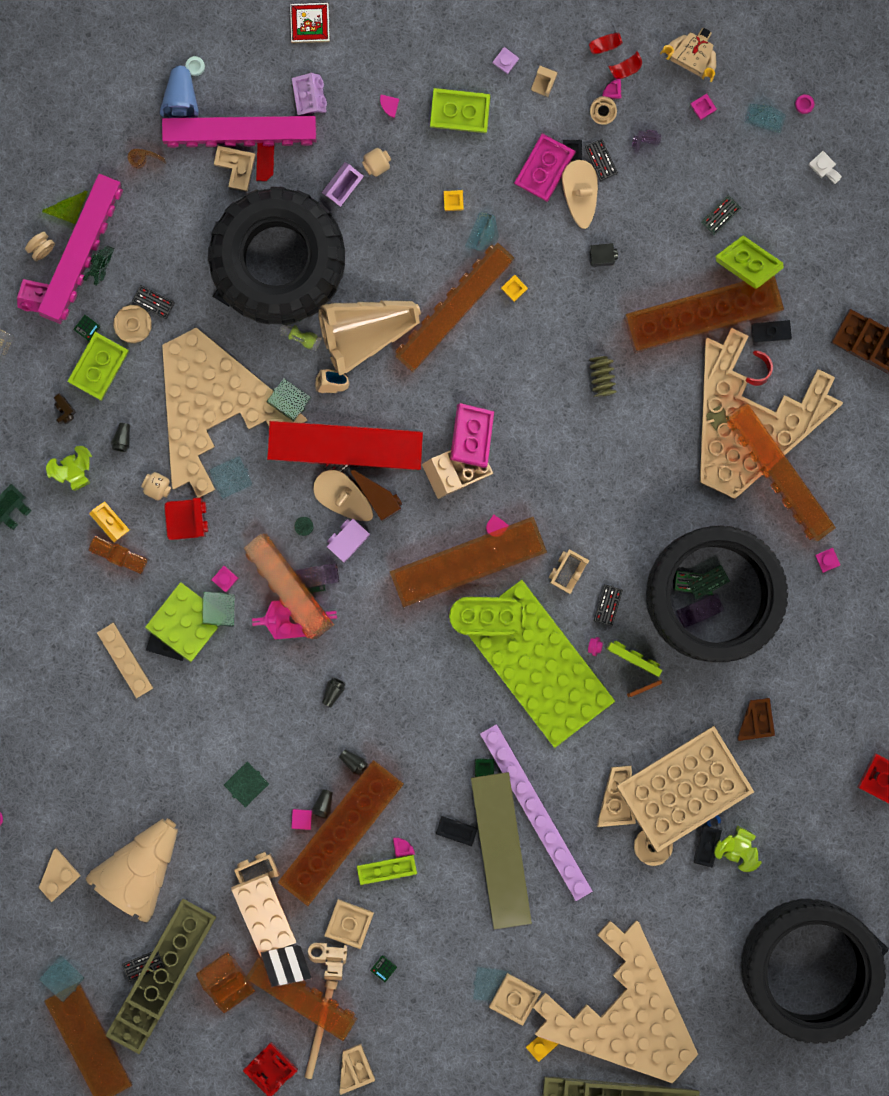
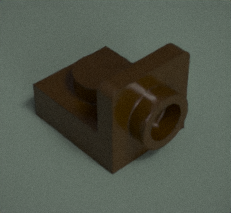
[54,393,76,424]

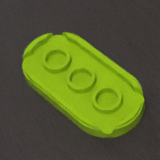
[449,597,526,636]

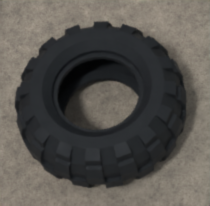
[208,187,345,325]

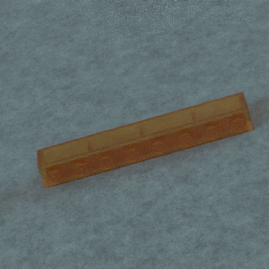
[395,243,515,373]
[726,403,836,542]

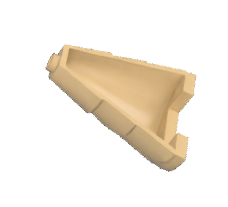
[319,300,421,375]
[86,818,178,922]

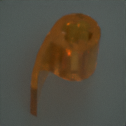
[127,149,166,169]

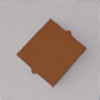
[627,679,663,697]

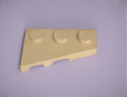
[597,766,636,827]

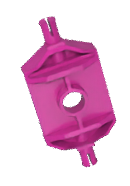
[252,597,337,639]

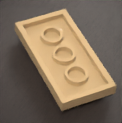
[231,873,296,957]

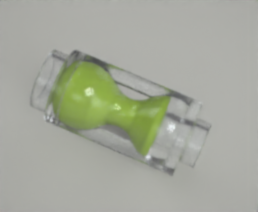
[279,323,322,352]

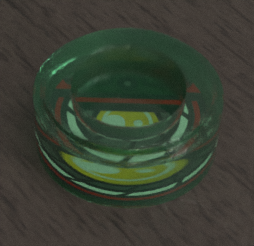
[294,517,314,536]

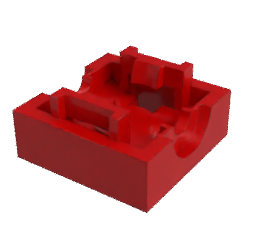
[857,753,889,804]
[243,1042,298,1096]

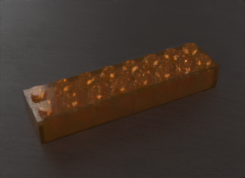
[624,275,784,354]
[389,516,547,608]
[278,759,404,906]

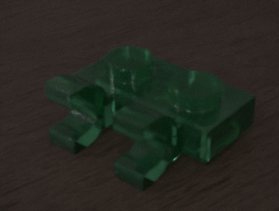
[83,246,115,286]
[0,484,32,530]

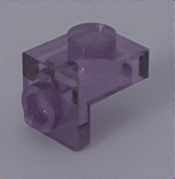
[632,130,661,153]

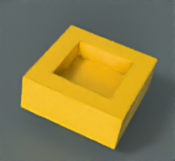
[444,190,464,211]
[501,275,528,302]

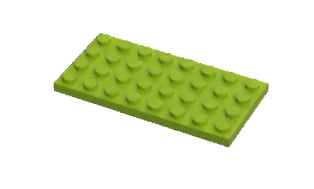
[468,580,615,748]

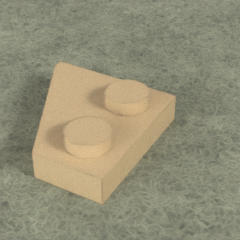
[39,848,81,902]
[340,1044,375,1095]

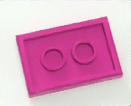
[514,133,576,202]
[450,403,494,468]

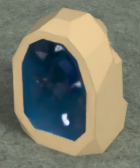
[315,369,349,393]

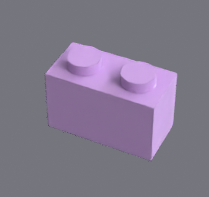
[322,162,364,207]
[327,519,370,563]

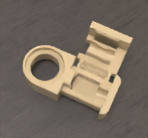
[308,943,347,980]

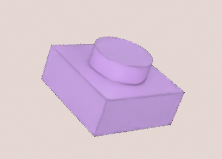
[493,47,519,74]

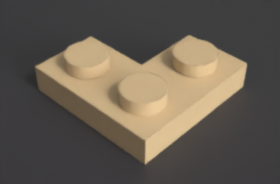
[214,146,256,192]

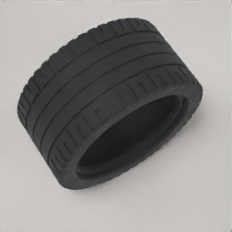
[646,525,788,663]
[741,898,886,1044]

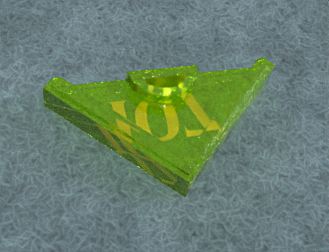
[42,191,88,225]

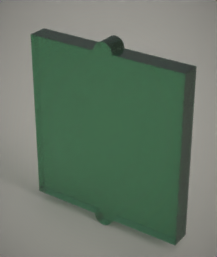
[267,378,311,422]
[202,591,235,627]
[224,761,269,808]

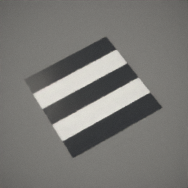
[260,945,312,987]

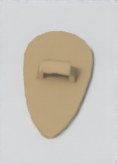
[562,160,598,229]
[314,469,373,521]

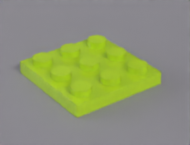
[145,582,226,663]

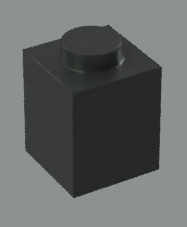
[589,243,618,267]

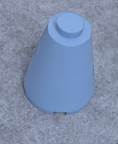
[160,66,198,118]

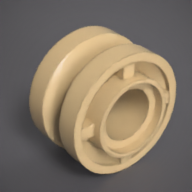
[590,96,617,125]
[25,232,55,261]

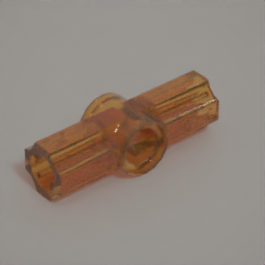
[88,536,148,574]

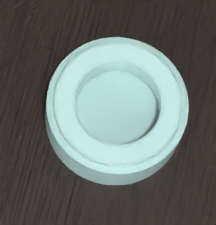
[185,56,205,76]

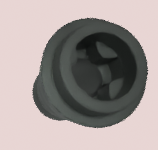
[111,423,130,452]
[322,677,346,707]
[339,749,368,776]
[312,789,333,819]

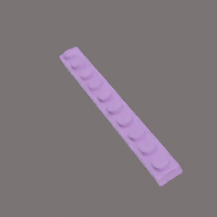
[480,724,593,901]

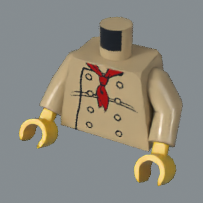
[660,28,717,82]

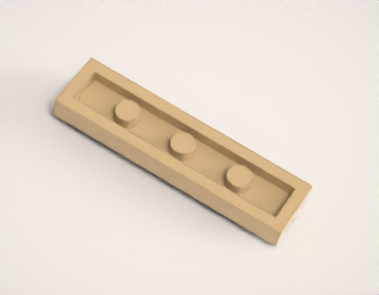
[97,623,153,698]

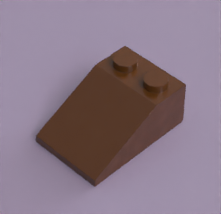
[351,470,403,522]

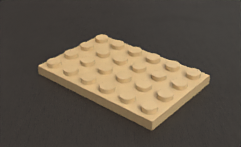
[616,726,754,852]

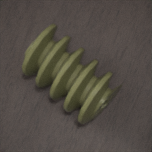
[589,356,617,397]

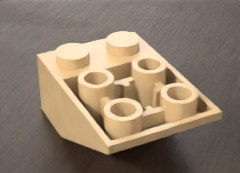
[422,450,493,499]

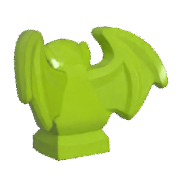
[46,446,92,491]
[714,825,762,872]

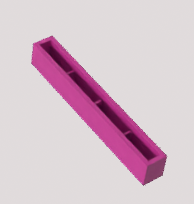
[162,116,316,148]
[38,174,123,324]

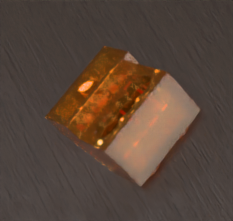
[196,952,256,1013]

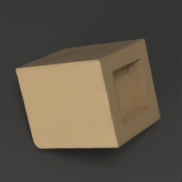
[531,66,557,97]

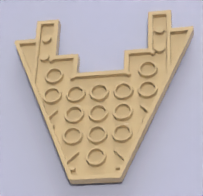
[162,328,308,498]
[700,328,843,499]
[532,920,698,1083]

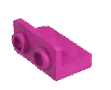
[17,279,49,312]

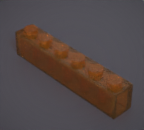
[244,534,334,639]
[245,957,358,1041]

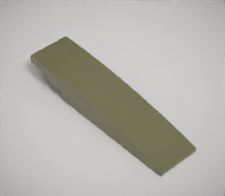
[471,772,532,929]
[105,899,216,1054]
[542,1076,700,1096]

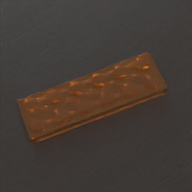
[44,982,133,1096]

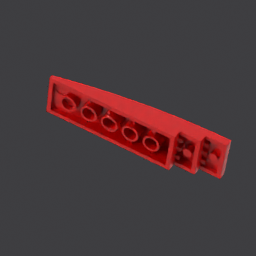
[267,421,423,470]

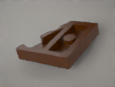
[737,698,775,741]

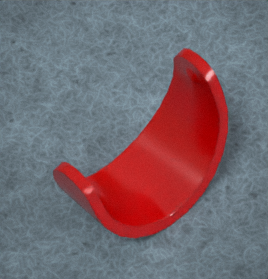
[589,32,623,54]
[608,51,642,79]
[745,350,773,386]

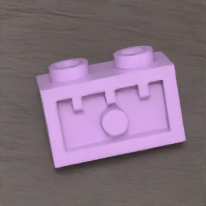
[292,73,327,116]

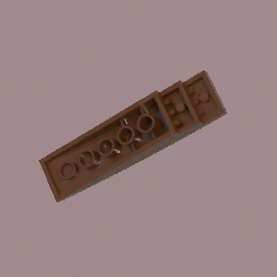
[831,309,889,374]

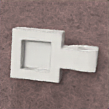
[809,151,842,184]

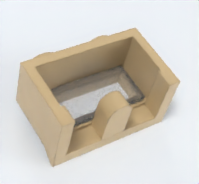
[549,549,589,594]
[234,852,280,884]

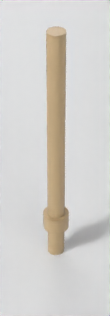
[305,973,338,1079]

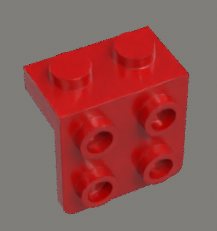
[164,498,209,540]

